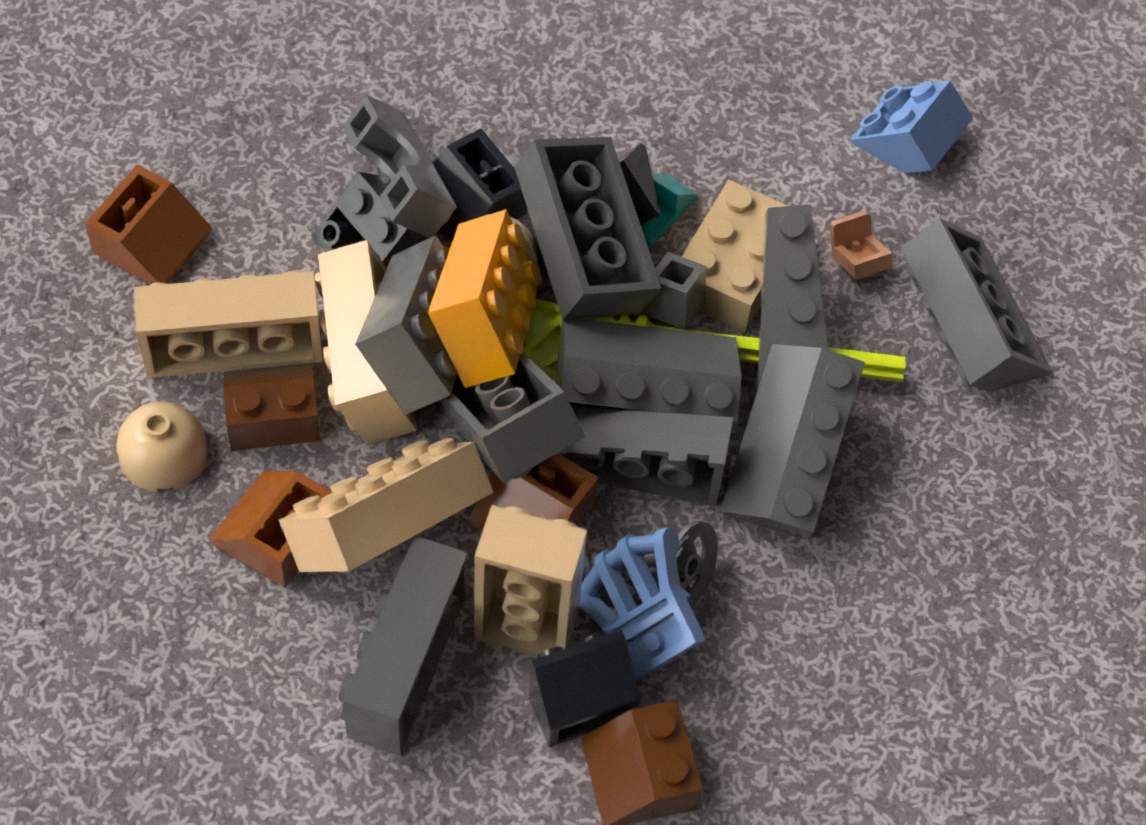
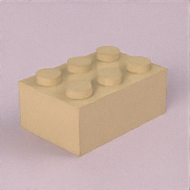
[682,179,788,332]

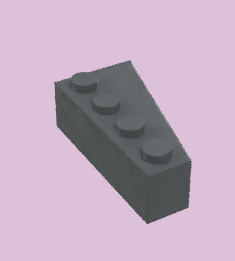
[561,406,734,506]

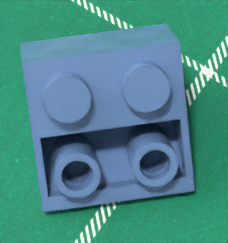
[850,80,973,173]

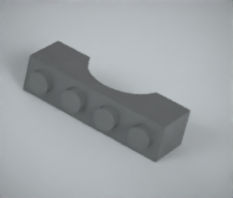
[343,94,456,238]
[533,233,707,330]

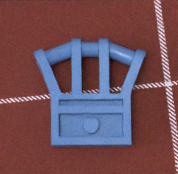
[579,527,706,682]

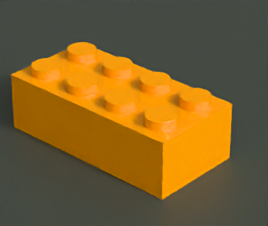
[428,209,542,388]

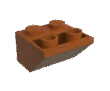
[85,165,212,284]
[469,455,598,532]
[209,471,332,588]

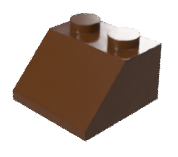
[223,363,320,451]
[581,700,703,825]

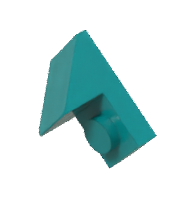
[641,173,698,250]

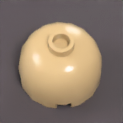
[116,401,208,492]

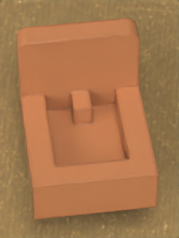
[830,211,893,280]

